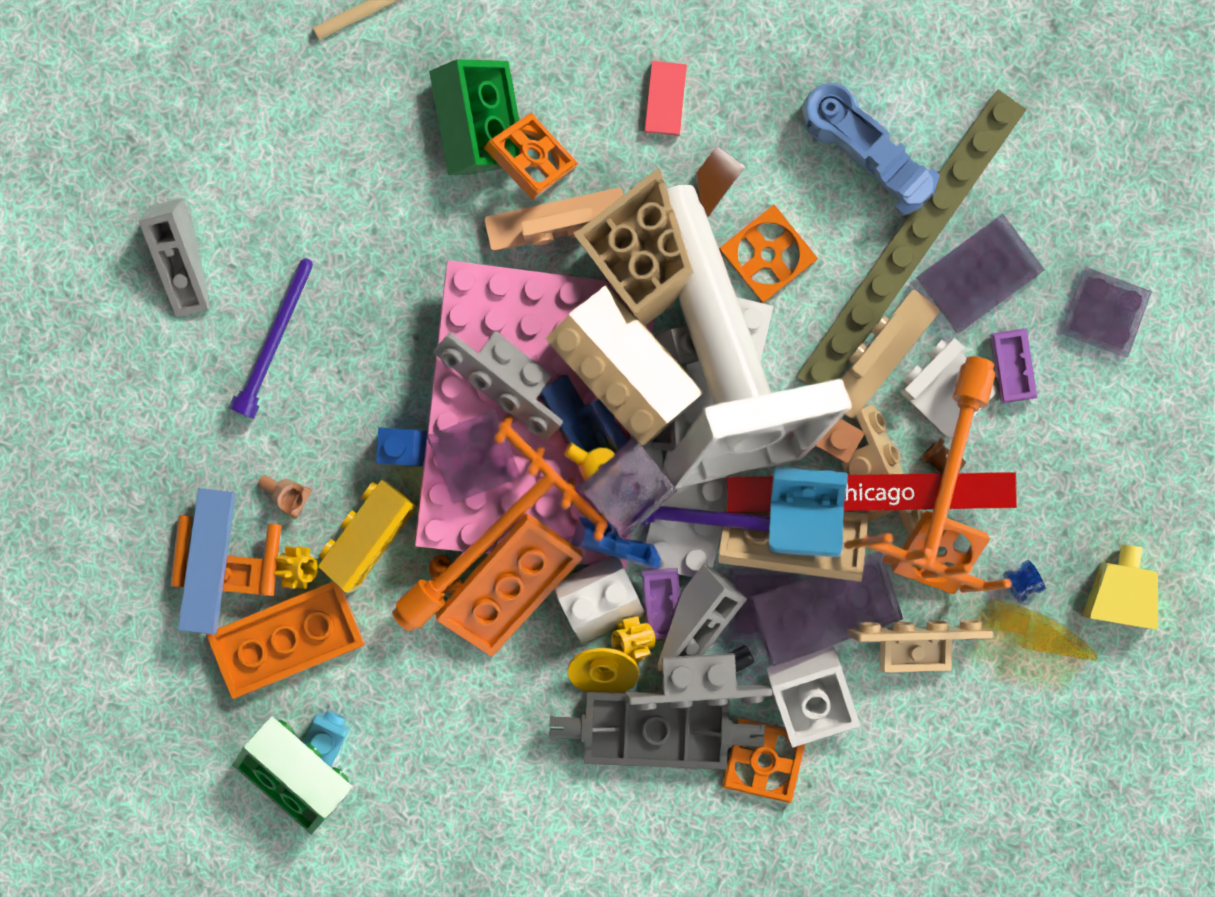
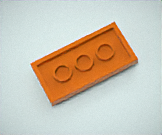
[436,513,583,657]
[206,581,366,699]

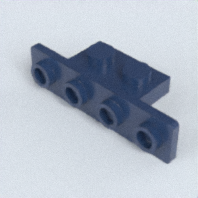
[539,375,637,515]

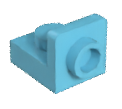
[303,710,351,767]

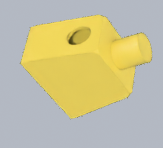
[1083,544,1158,630]

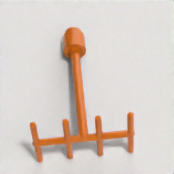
[844,356,1011,593]
[392,415,608,632]

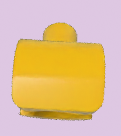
[564,443,619,483]

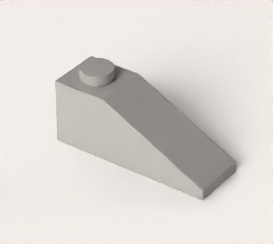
[139,198,210,317]
[656,564,747,673]

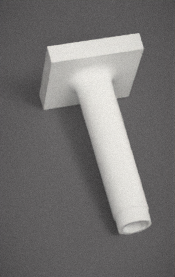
[664,185,851,489]

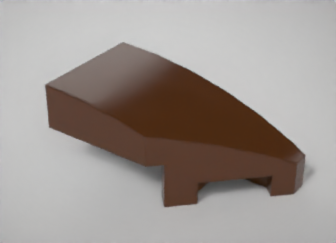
[693,146,745,218]

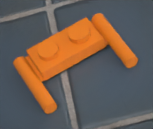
[170,515,282,596]

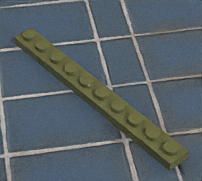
[796,89,1027,387]

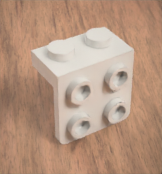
[899,338,997,438]

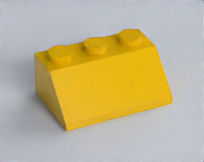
[318,480,419,593]

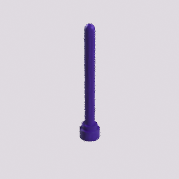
[228,258,313,419]
[632,496,770,531]

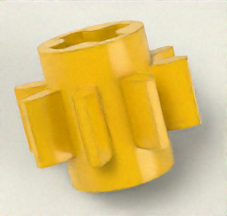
[274,546,318,589]
[611,616,656,662]

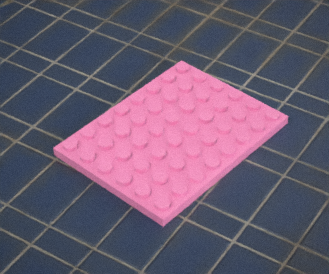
[414,260,654,569]

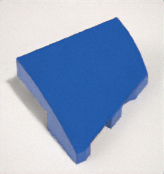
[571,517,661,569]

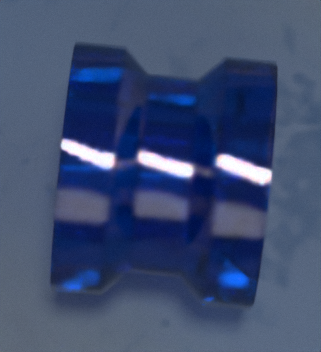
[1003,559,1046,604]

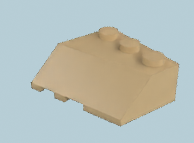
[574,168,694,326]

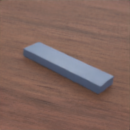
[178,488,236,635]

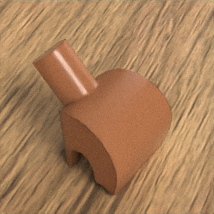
[258,475,312,520]

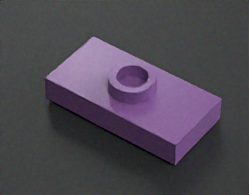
[989,328,1038,404]
[642,568,680,641]

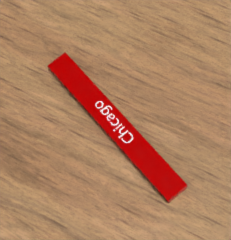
[727,472,1017,513]

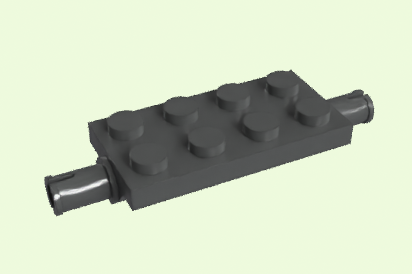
[549,691,765,770]

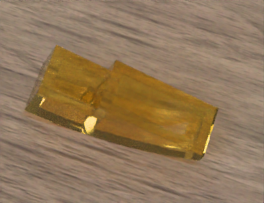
[987,599,1098,661]

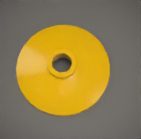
[568,648,639,693]

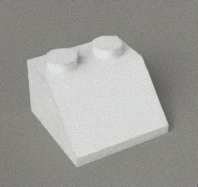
[555,556,646,644]
[767,647,860,748]

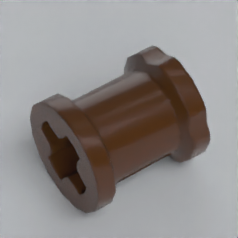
[919,437,966,473]

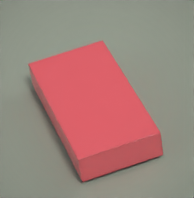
[645,61,687,136]

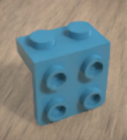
[769,468,847,557]

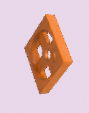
[484,113,579,200]
[719,204,818,303]
[891,510,990,595]
[722,717,805,804]

